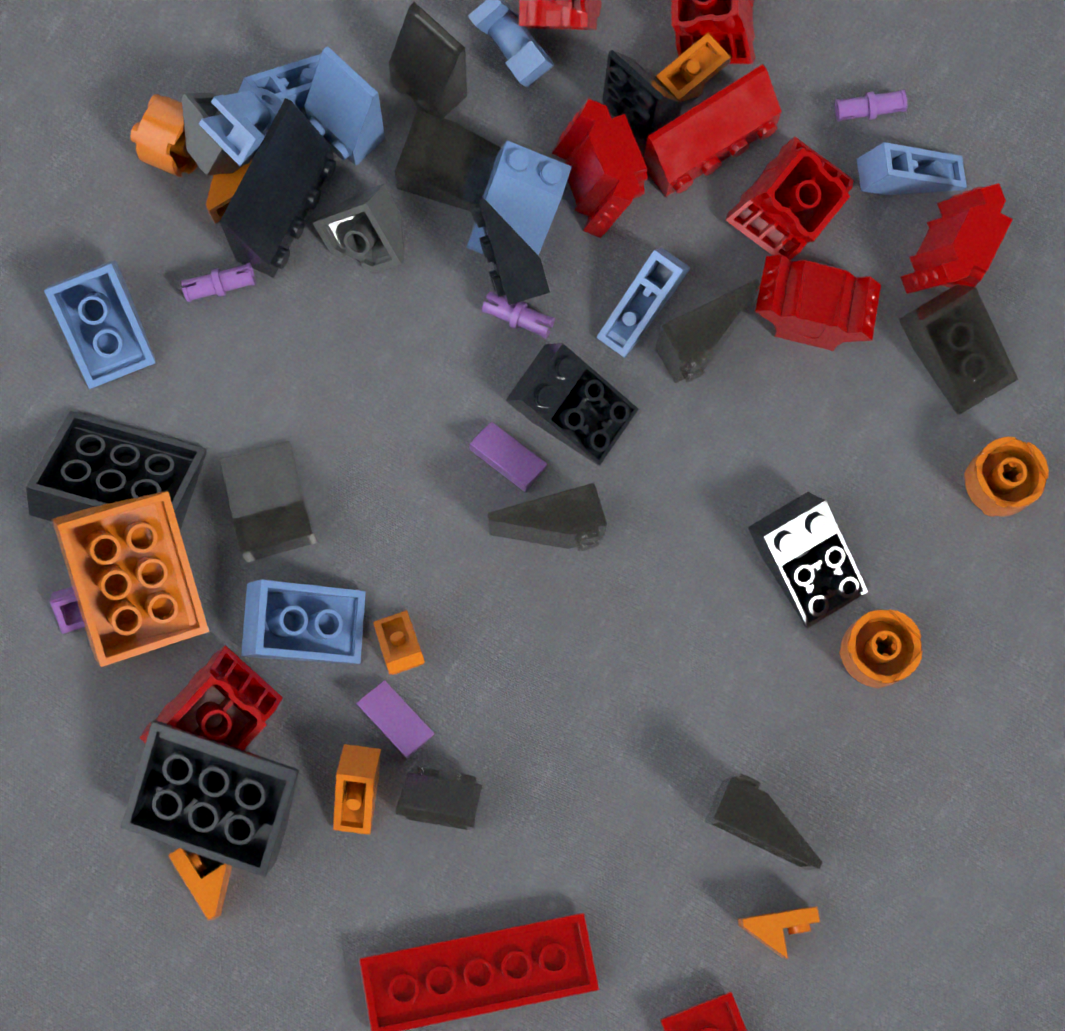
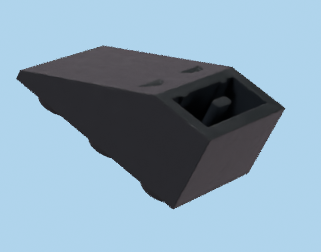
[602,50,682,141]
[469,191,550,305]
[506,343,639,466]
[748,492,868,628]

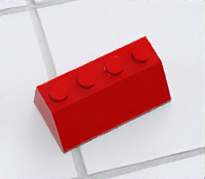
[643,64,782,197]

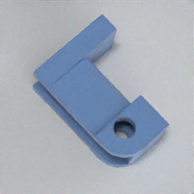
[468,0,554,88]
[199,88,283,166]

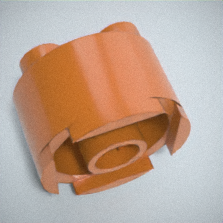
[130,94,198,177]
[964,437,1049,517]
[839,609,923,688]

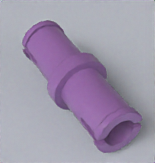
[835,89,907,122]
[181,263,256,302]
[482,291,555,339]

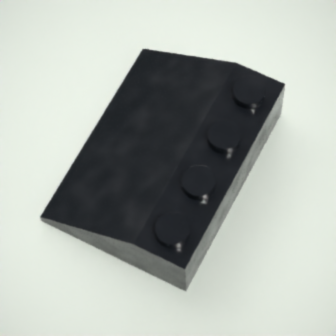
[220,98,336,278]
[26,411,207,530]
[121,720,299,877]

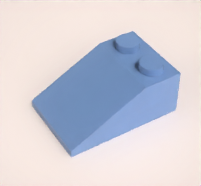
[304,46,385,166]
[466,140,572,255]
[44,260,156,389]
[241,580,366,664]

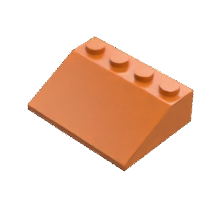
[52,491,209,667]

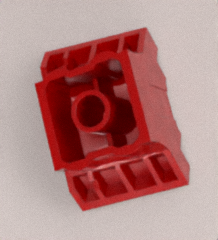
[519,0,602,30]
[671,0,755,64]
[551,98,648,238]
[725,136,854,260]
[900,183,1013,295]
[755,254,881,351]
[139,645,283,750]

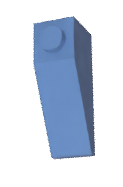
[238,54,321,109]
[856,142,967,195]
[596,248,691,358]

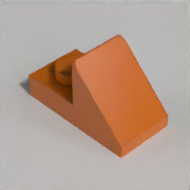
[656,33,731,102]
[373,610,425,675]
[168,848,232,920]
[737,906,820,959]

